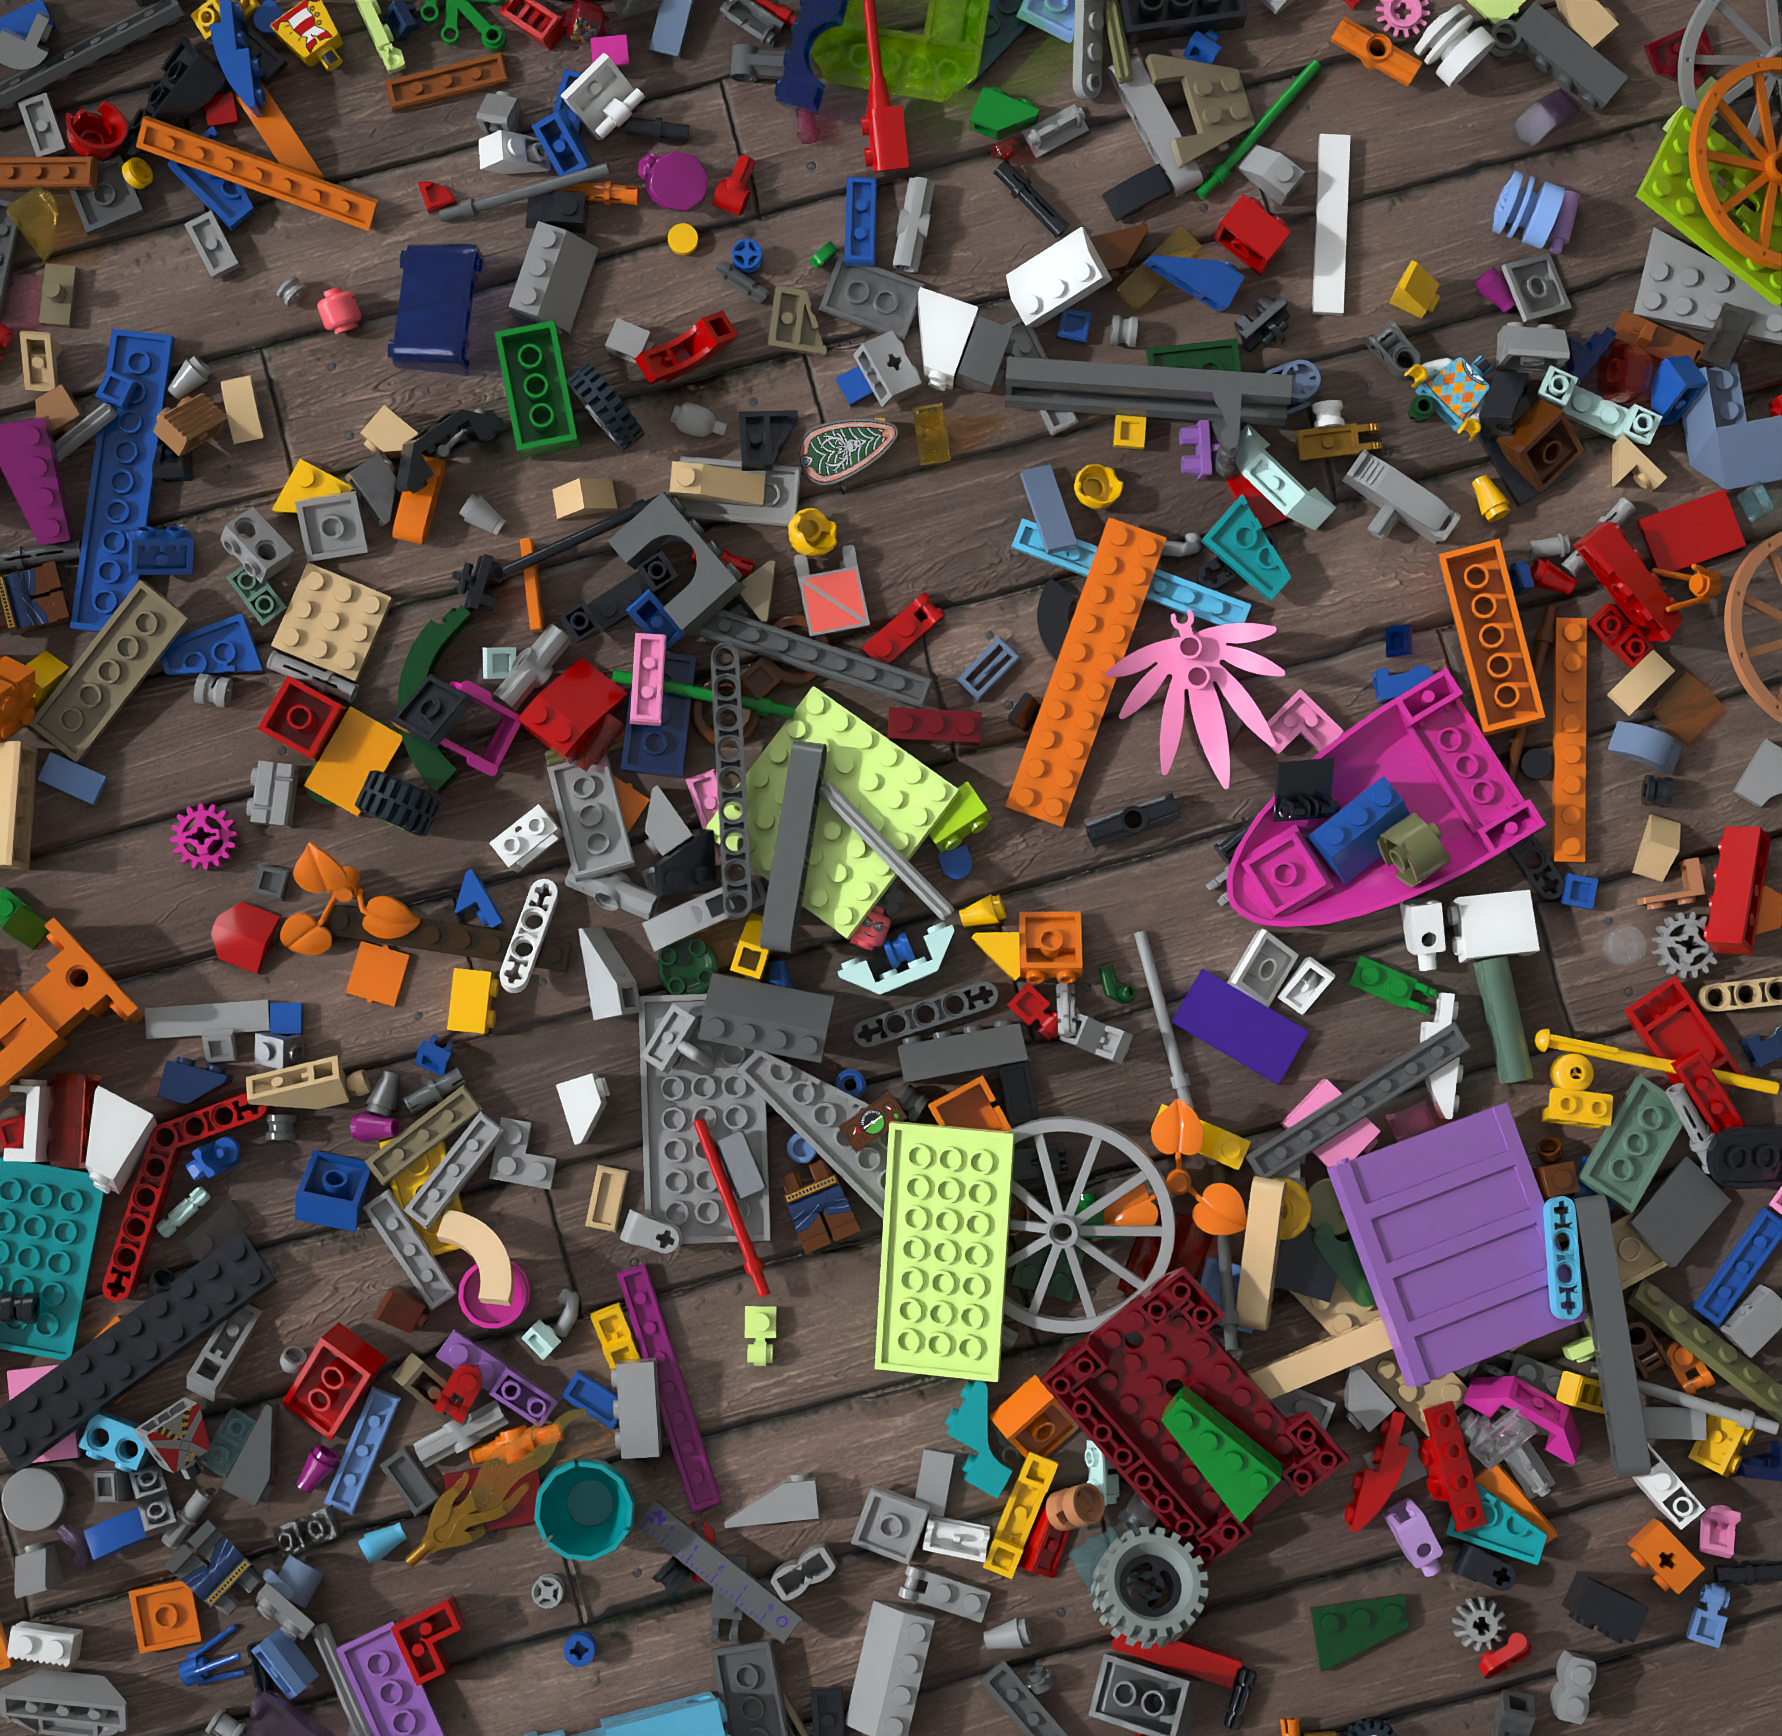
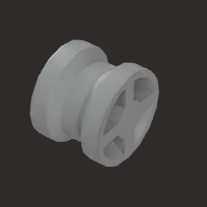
[1110,315,1138,347]
[532,1573,565,1609]

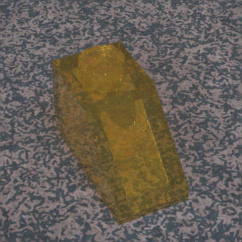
[6,185,58,262]

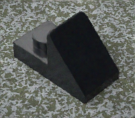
[152,439,193,482]

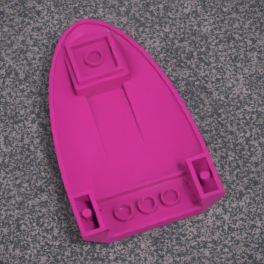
[1226,667,1546,928]

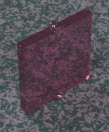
[1,273,41,332]

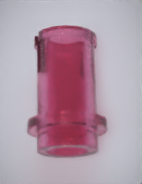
[794,102,821,144]

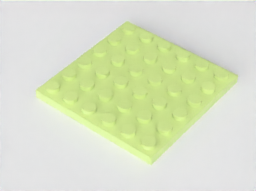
[704,686,960,940]

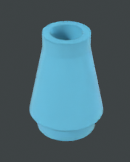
[358,1522,408,1563]

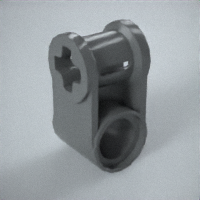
[1365,320,1420,380]

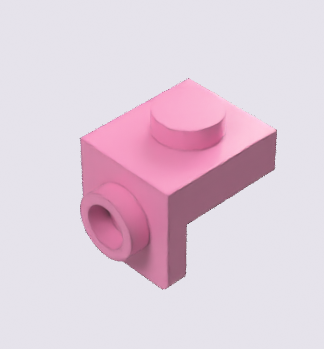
[1699,1505,1741,1559]

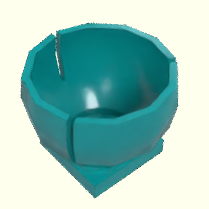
[534,1457,636,1561]

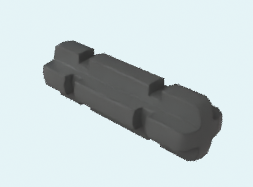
[714,260,770,305]

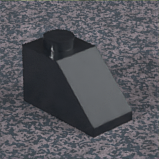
[525,191,589,234]

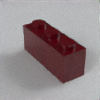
[888,707,982,747]

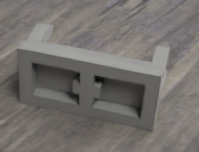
[1717,1284,1782,1358]

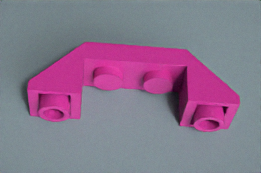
[1463,1376,1581,1465]

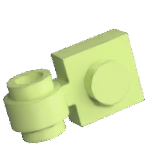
[745,1306,777,1366]

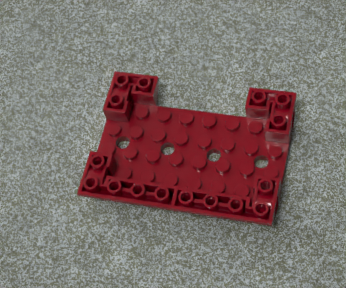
[1040,1266,1350,1570]

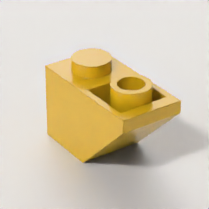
[730,913,771,980]

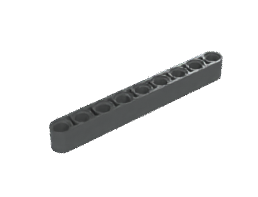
[710,643,752,921]
[1571,1194,1651,1479]

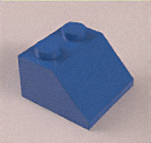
[295,1150,372,1232]

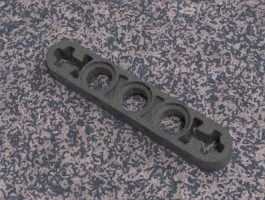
[853,981,998,1048]

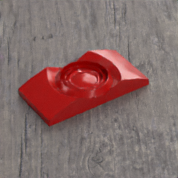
[1623,975,1745,1112]

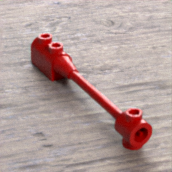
[860,0,909,172]

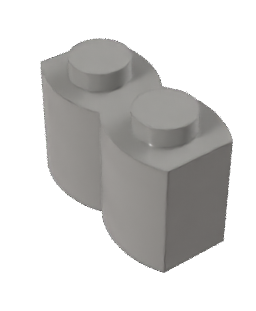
[770,1542,837,1601]
[1549,1650,1597,1725]

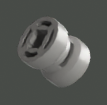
[194,673,233,708]

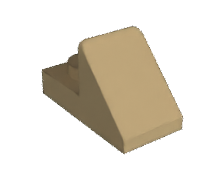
[20,331,62,391]
[1612,434,1667,492]

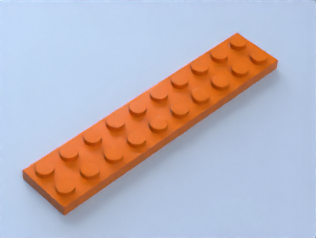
[1005,517,1166,827]

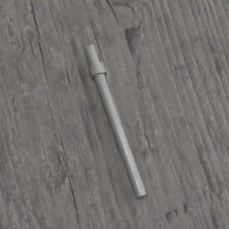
[1134,930,1195,1110]
[1589,1365,1779,1435]

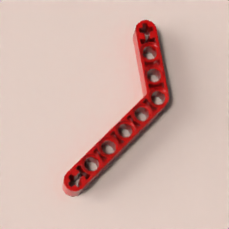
[102,1093,273,1302]

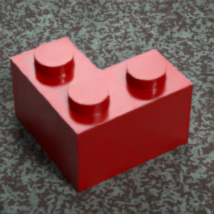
[391,1595,466,1686]

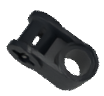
[1451,1541,1516,1591]

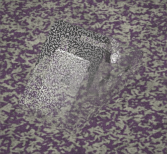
[1469,1406,1538,1471]

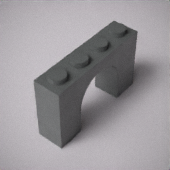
[608,492,746,636]

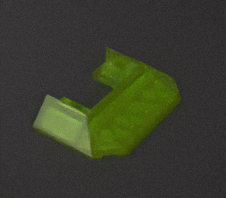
[803,0,991,102]

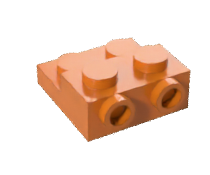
[1019,911,1083,984]

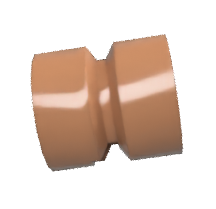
[1046,1483,1105,1531]

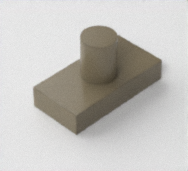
[39,263,79,328]

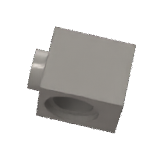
[605,318,655,365]

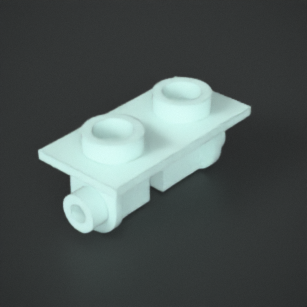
[1085,1440,1120,1506]

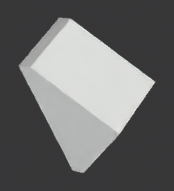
[1277,957,1335,1015]

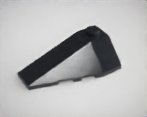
[122,36,227,156]

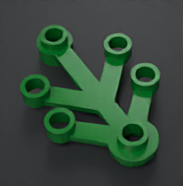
[420,0,507,53]

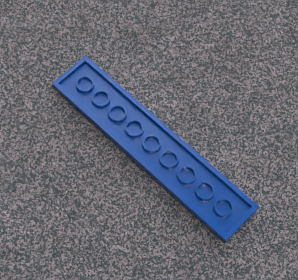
[70,329,175,633]

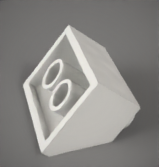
[1006,227,1112,328]

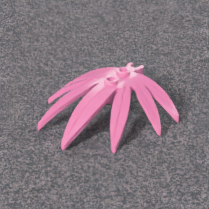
[1105,609,1286,789]

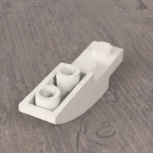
[1420,992,1463,1119]

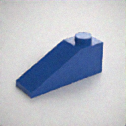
[1143,255,1245,313]

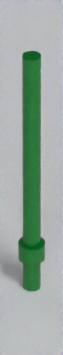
[1196,59,1321,200]
[612,669,795,719]

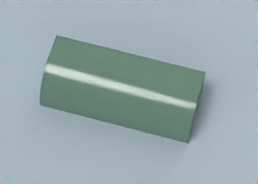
[1473,956,1534,1084]

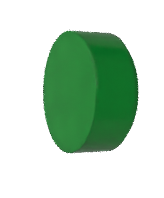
[809,241,838,270]

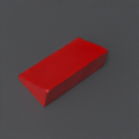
[1018,1506,1071,1579]

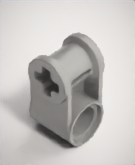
[620,1209,683,1254]

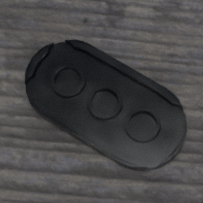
[1706,1124,1782,1189]

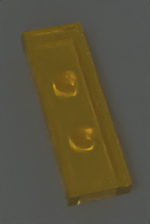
[1116,226,1202,312]

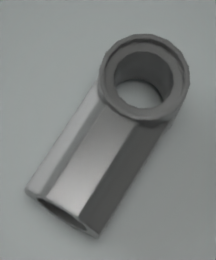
[730,44,791,82]

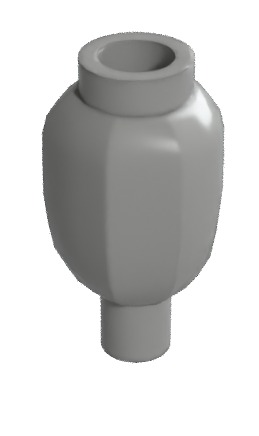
[670,402,727,437]

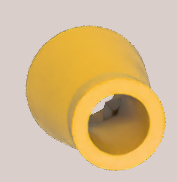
[1472,475,1510,522]
[959,894,1007,928]

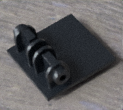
[1273,758,1340,822]

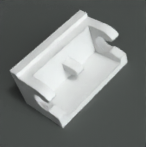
[923,1515,990,1562]

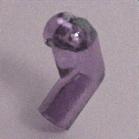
[56,1522,93,1568]

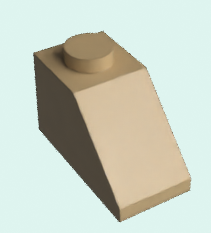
[360,405,435,458]

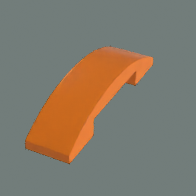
[234,79,325,180]

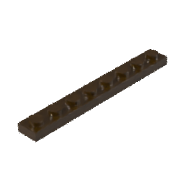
[324,904,572,973]

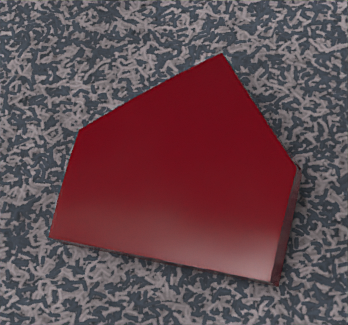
[1643,27,1715,89]

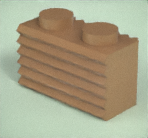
[153,393,227,457]

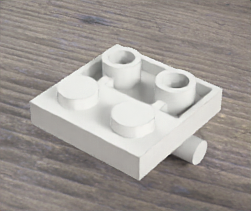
[560,53,645,141]

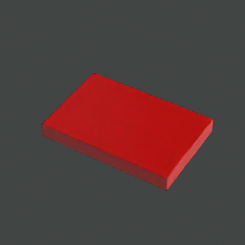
[1637,489,1746,578]

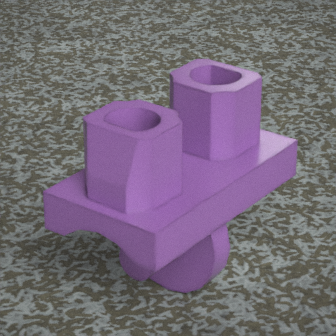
[1179,420,1219,480]

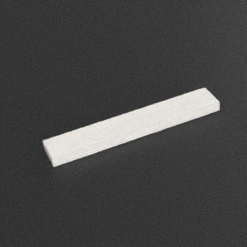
[1312,134,1350,316]

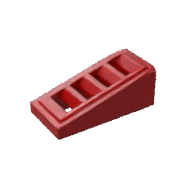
[499,0,567,51]

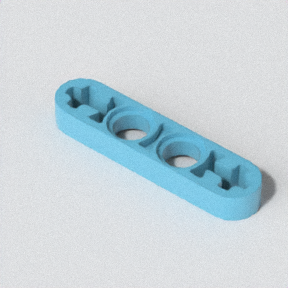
[1543,1196,1583,1320]

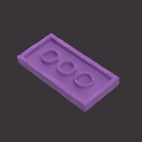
[336,1620,446,1736]

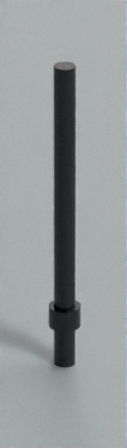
[501,492,669,578]

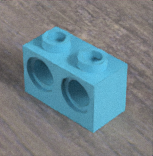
[79,1410,150,1472]

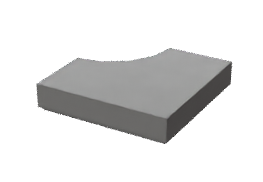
[1732,739,1782,808]

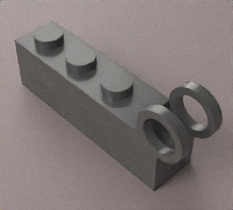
[1488,1,1628,114]

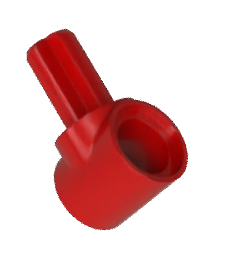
[712,155,756,216]

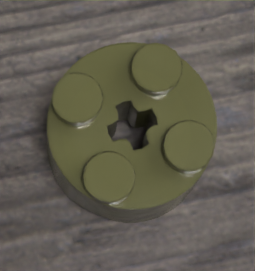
[1377,813,1451,887]

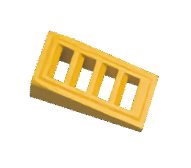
[1556,1371,1605,1414]

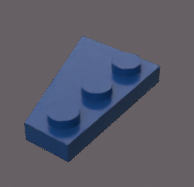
[168,126,254,231]
[160,613,265,675]

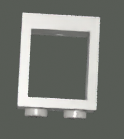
[490,804,564,873]

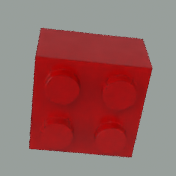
[1214,194,1291,276]
[257,676,348,762]

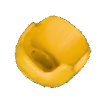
[788,508,837,557]

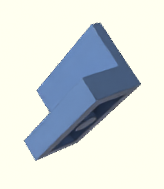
[251,1626,320,1700]

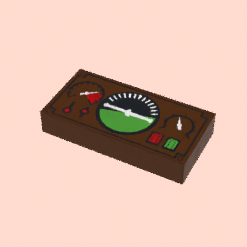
[838,1091,907,1153]

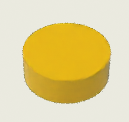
[122,157,153,190]
[668,223,699,256]

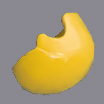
[1074,464,1123,510]

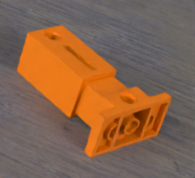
[0,917,145,1103]

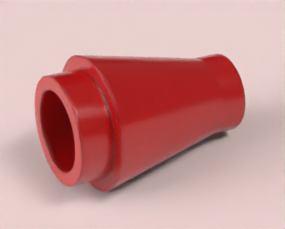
[1530,559,1576,595]

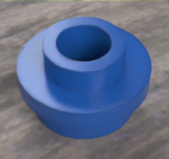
[835,1069,866,1098]

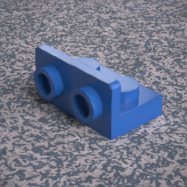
[126,526,194,575]

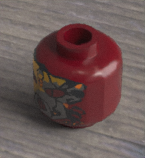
[562,1,609,45]

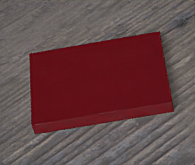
[443,1456,542,1534]

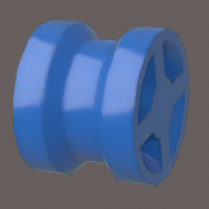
[732,238,763,275]
[883,932,916,969]
[563,1631,597,1667]

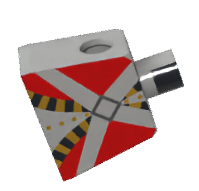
[134,1397,210,1479]

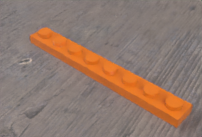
[136,116,379,231]
[1552,617,1587,863]

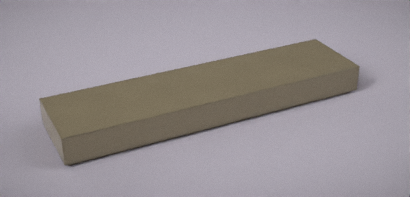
[364,1085,483,1186]

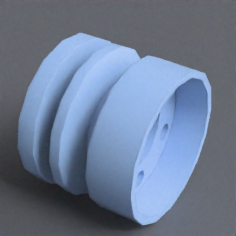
[1492,170,1565,249]

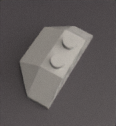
[0,1669,128,1736]

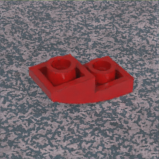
[1587,603,1655,669]

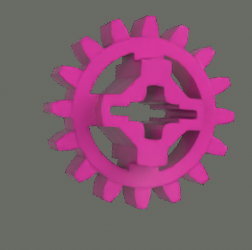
[170,803,239,871]

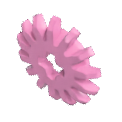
[1376,0,1430,38]

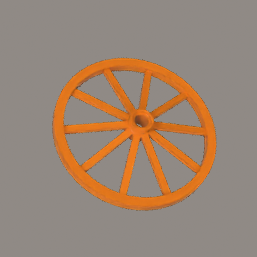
[1689,57,1782,270]

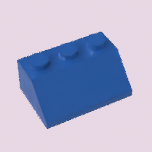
[1305,776,1410,886]

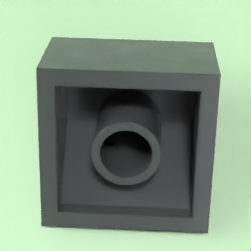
[954,316,1015,393]

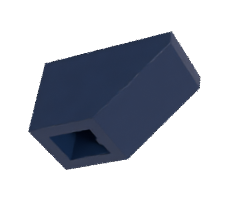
[157,1056,233,1104]

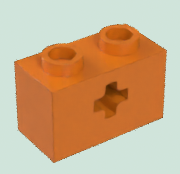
[1627,1518,1705,1595]

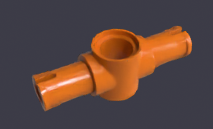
[469,1422,565,1465]

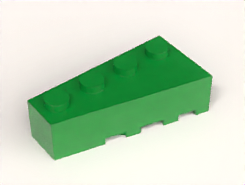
[1161,1385,1283,1524]

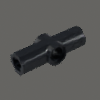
[1084,793,1181,848]

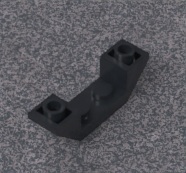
[396,409,505,494]
[559,550,679,644]

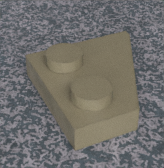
[767,286,827,357]

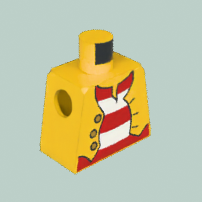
[270,0,343,71]

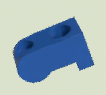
[1371,665,1434,703]

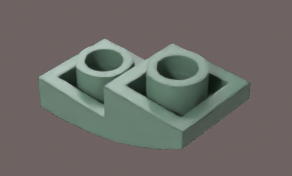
[226,565,287,626]

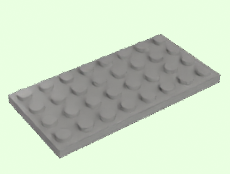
[639,994,771,1245]

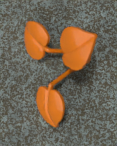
[280,842,420,955]
[1103,1098,1247,1235]

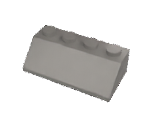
[845,1600,935,1736]

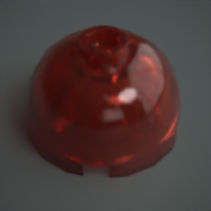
[1597,340,1655,403]

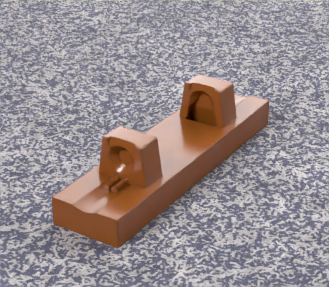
[1609,309,1735,369]

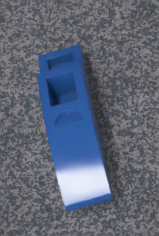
[209,0,266,118]

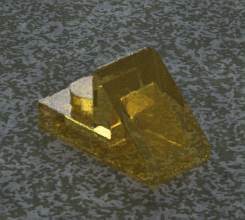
[912,403,951,466]

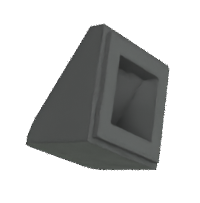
[93,1469,134,1502]

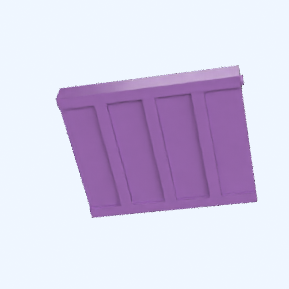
[1327,1102,1588,1387]

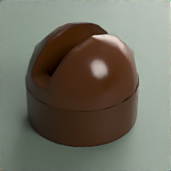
[1536,1137,1563,1164]

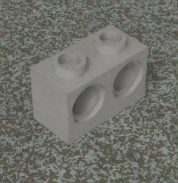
[220,507,294,584]

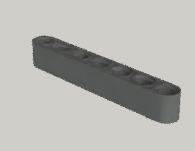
[760,740,827,953]

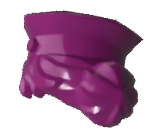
[638,150,709,211]

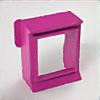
[439,680,521,776]

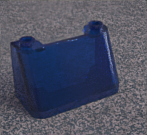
[387,244,484,376]

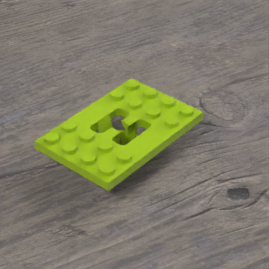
[1636,106,1782,307]

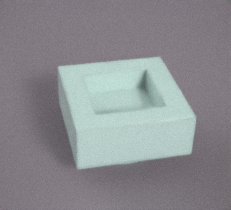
[483,647,516,679]
[522,1319,561,1360]

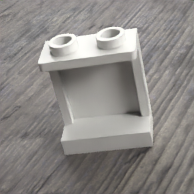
[1447,890,1540,963]
[4,1079,57,1162]

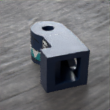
[1738,1025,1782,1068]

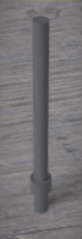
[439,163,612,222]
[1212,1166,1239,1352]

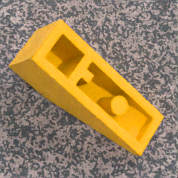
[1150,1104,1251,1170]

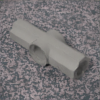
[893,177,935,273]
[493,624,572,712]
[565,866,660,920]
[413,1399,510,1468]

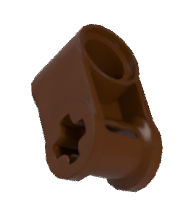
[1627,1319,1672,1381]

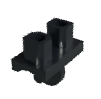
[1234,295,1290,353]
[452,554,504,611]

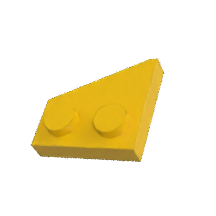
[272,459,353,514]

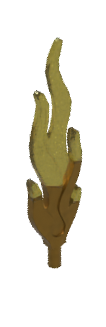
[405,1408,587,1567]

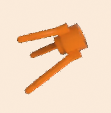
[1652,564,1722,612]

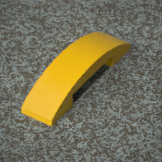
[983,1451,1059,1579]

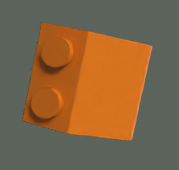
[989,1375,1080,1458]

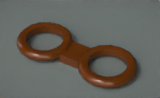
[690,614,830,747]

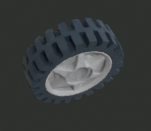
[566,363,645,452]

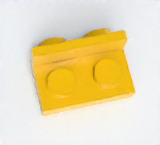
[1541,1088,1613,1129]
[1688,1401,1756,1478]

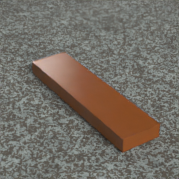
[385,52,510,113]
[0,156,99,190]

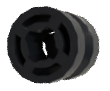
[0,1291,40,1324]

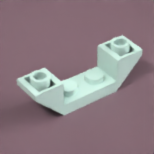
[1537,365,1663,445]
[1235,424,1336,531]
[838,922,954,995]

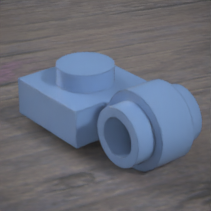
[1686,1582,1730,1648]

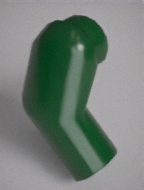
[1098,965,1137,1004]

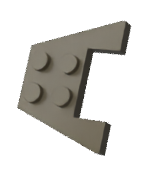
[1145,54,1255,169]

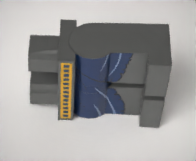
[164,1520,262,1616]

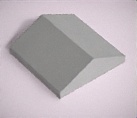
[1501,253,1572,323]

